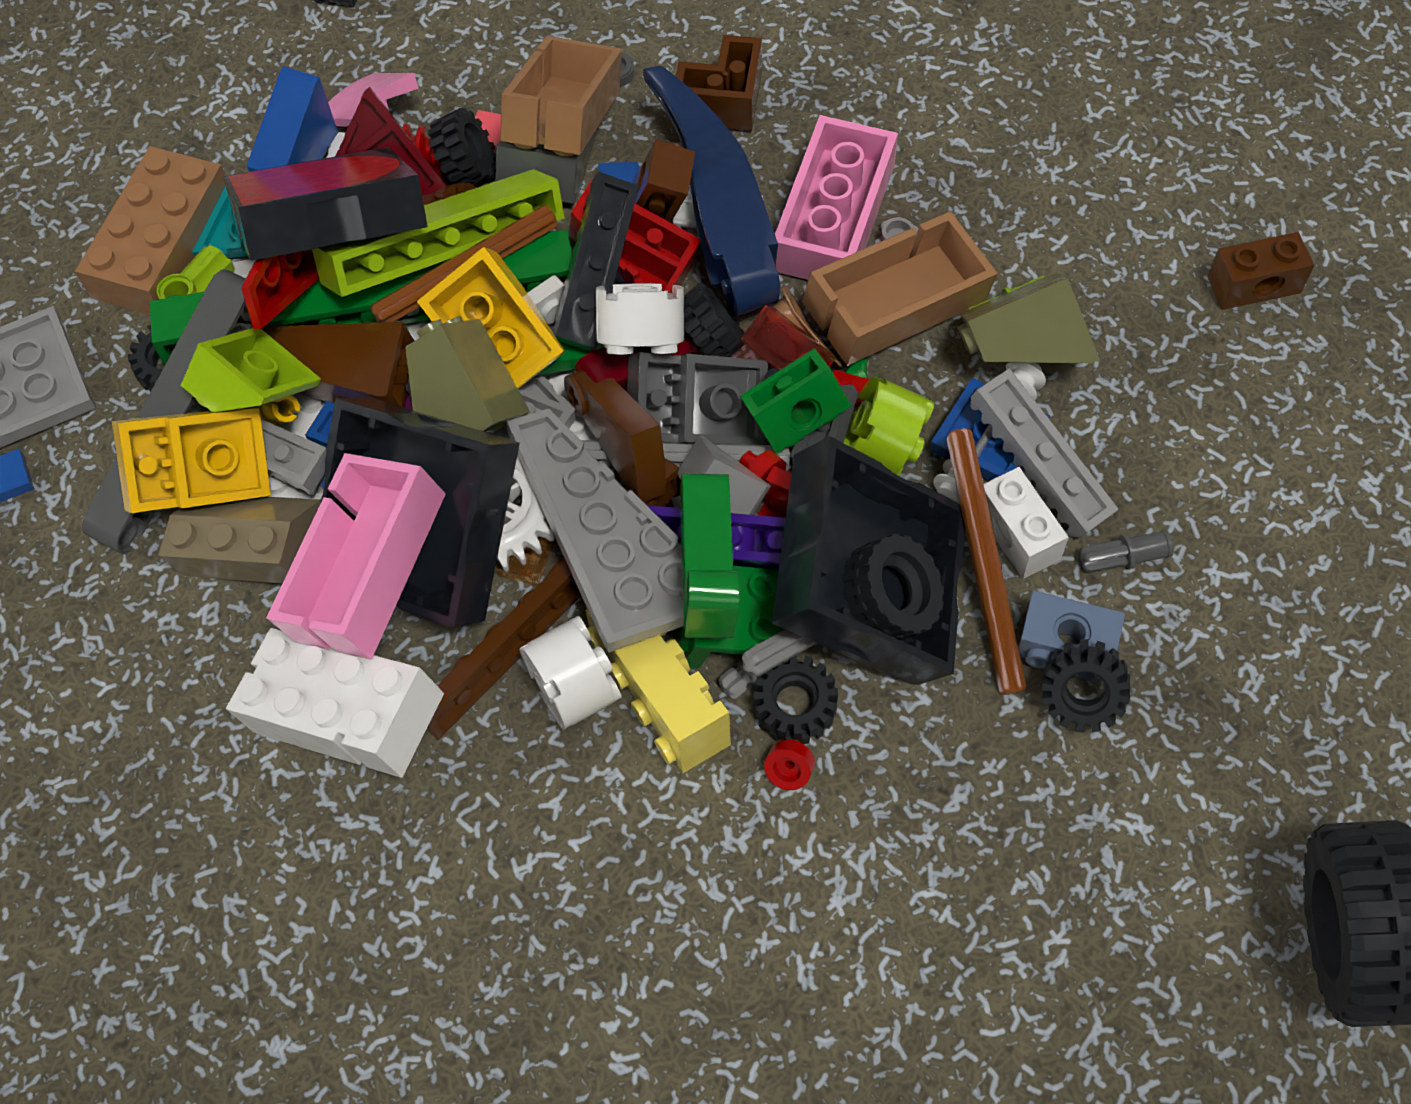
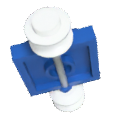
[930,362,1050,503]

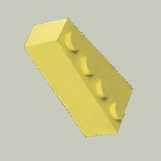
[585,609,731,773]

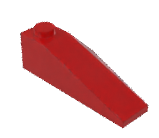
[241,249,319,329]

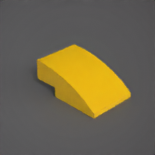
[112,407,271,513]

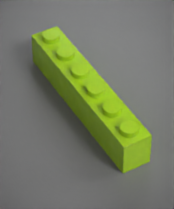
[312,169,565,297]

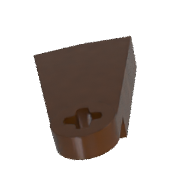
[564,370,666,502]

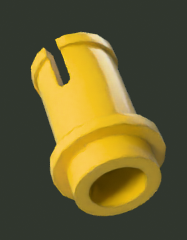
[257,395,300,425]

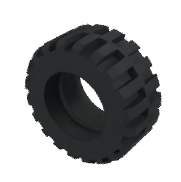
[1303,820,1411,1027]

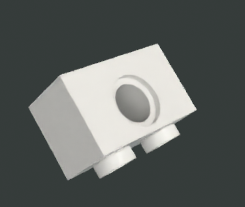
[984,467,1069,579]

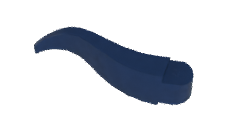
[643,66,781,317]

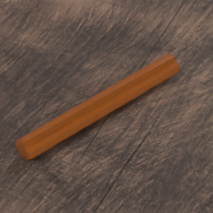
[370,205,557,323]

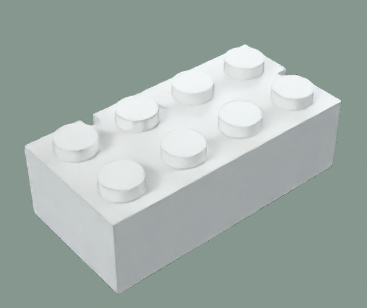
[226,628,444,778]

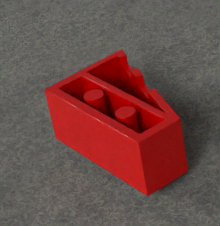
[569,180,701,293]

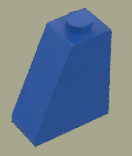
[247,66,338,172]

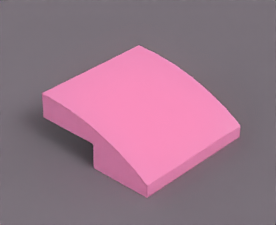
[328,73,419,127]

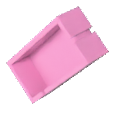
[266,453,446,660]

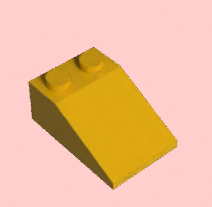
[417,247,565,389]

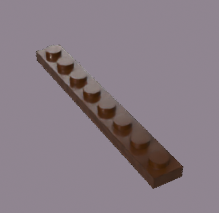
[426,458,681,740]

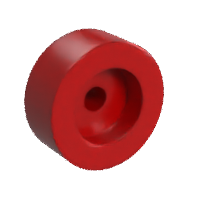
[739,450,786,482]
[764,739,815,790]

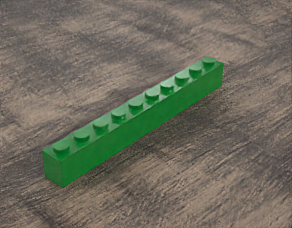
[149,229,573,366]

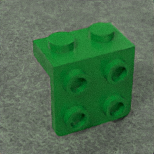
[675,566,784,669]

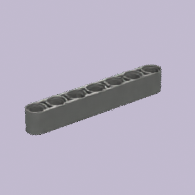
[82,269,253,554]

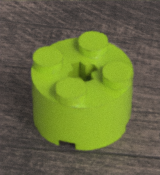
[843,376,934,476]

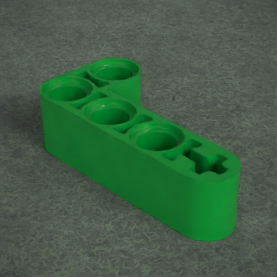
[680,473,739,638]

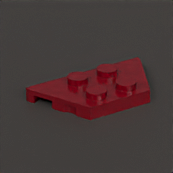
[335,87,447,195]

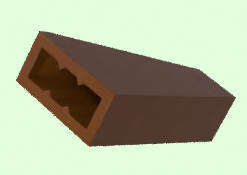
[262,322,415,408]

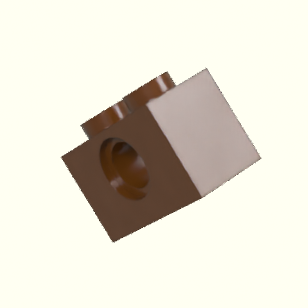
[633,139,695,222]
[1207,232,1315,310]

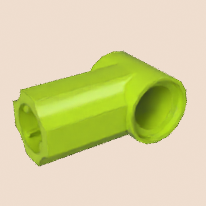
[156,244,235,299]

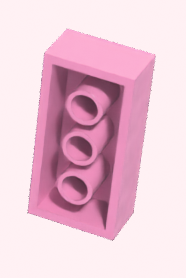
[775,115,898,280]

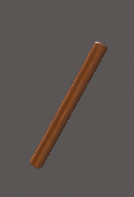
[946,428,1026,695]

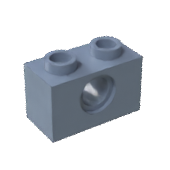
[1018,590,1125,681]

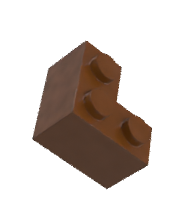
[676,35,762,131]

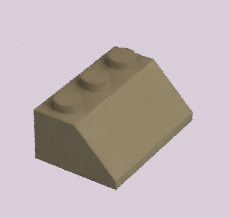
[158,496,321,583]

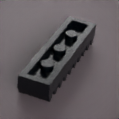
[552,172,639,352]

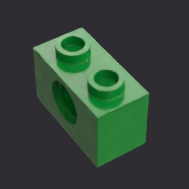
[740,348,852,454]

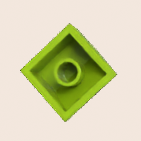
[181,328,321,413]

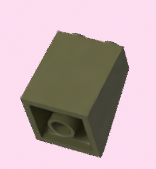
[957,273,1100,363]
[405,316,530,434]

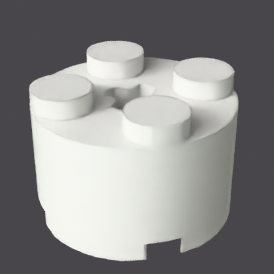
[596,283,684,354]
[519,616,622,729]

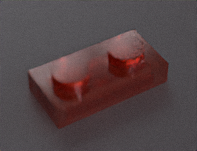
[741,305,837,370]

